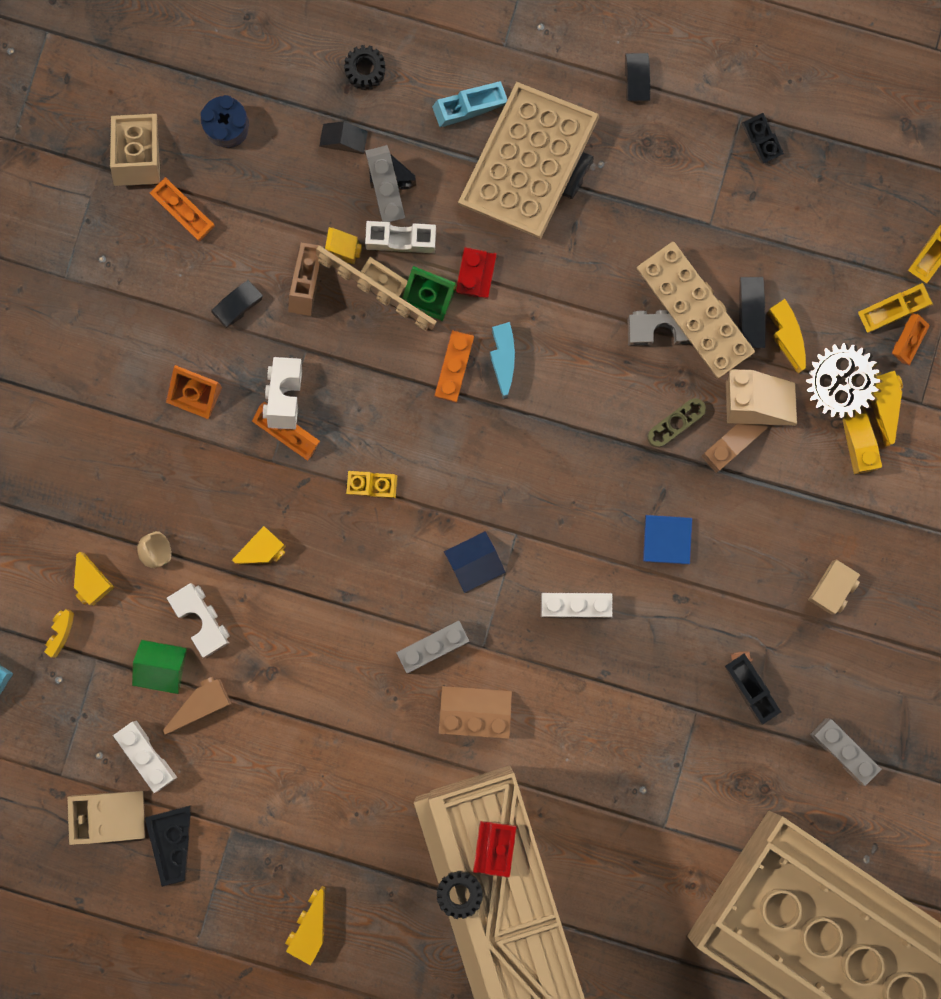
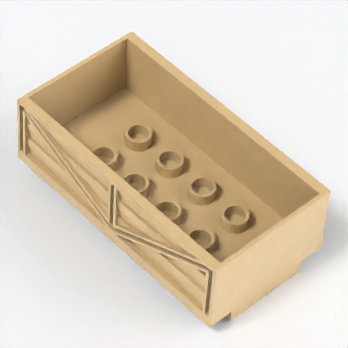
[414,765,585,999]
[687,811,941,999]

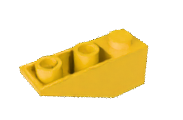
[285,886,325,966]

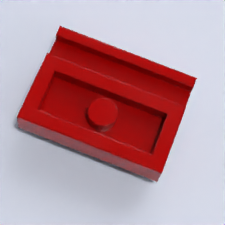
[456,247,497,299]
[473,821,517,877]

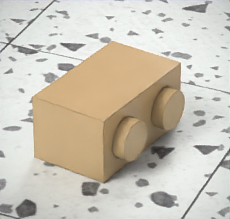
[808,560,860,615]

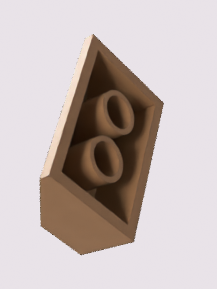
[439,686,512,739]

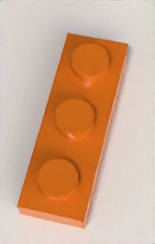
[150,177,215,242]
[434,330,474,403]
[252,402,320,461]

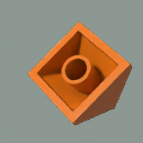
[166,365,222,419]

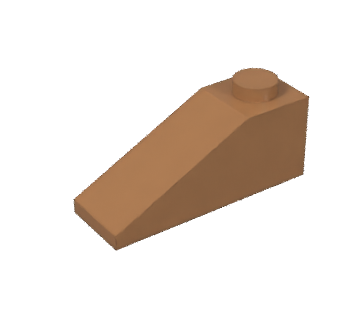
[288,242,323,316]
[701,424,768,473]
[163,677,232,735]

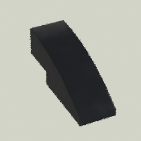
[739,277,765,348]
[725,653,782,725]

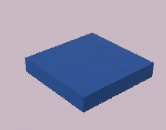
[643,515,692,564]

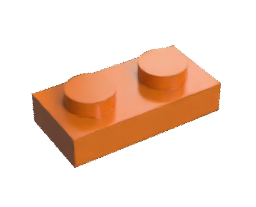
[892,313,930,365]

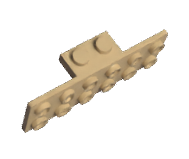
[637,242,755,378]
[316,246,437,331]

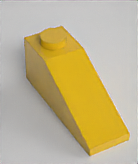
[870,371,903,447]
[842,407,882,474]

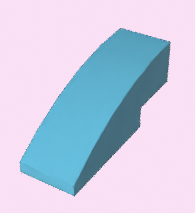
[432,81,508,127]
[490,322,515,399]

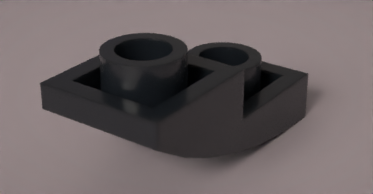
[625,53,650,101]
[741,113,784,164]
[562,152,594,199]
[211,280,263,328]

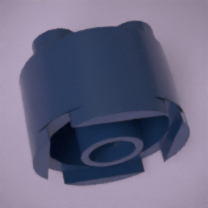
[201,95,249,148]

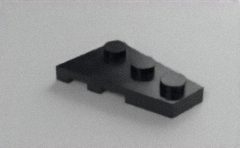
[145,805,192,887]

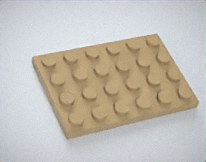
[458,82,599,239]

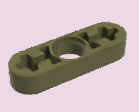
[647,398,706,448]

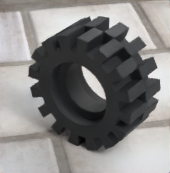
[344,45,386,90]
[437,871,483,919]

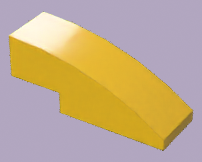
[908,223,941,283]
[858,283,933,333]
[767,299,806,374]

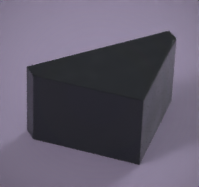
[319,121,368,154]

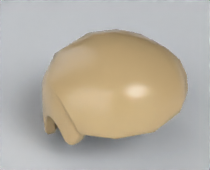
[137,531,171,569]

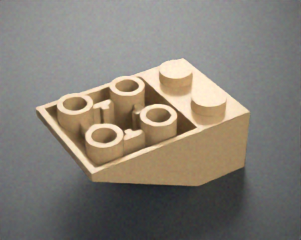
[67,791,145,845]

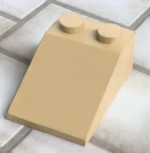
[110,114,160,186]
[726,369,797,426]

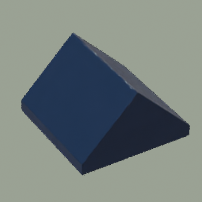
[444,531,506,593]

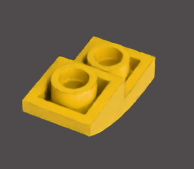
[346,471,397,498]
[44,609,74,658]

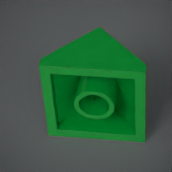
[402,266,456,321]
[132,640,187,694]

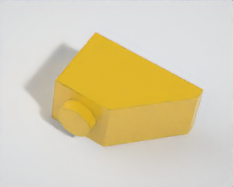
[325,227,362,264]
[232,526,286,565]
[74,552,114,606]

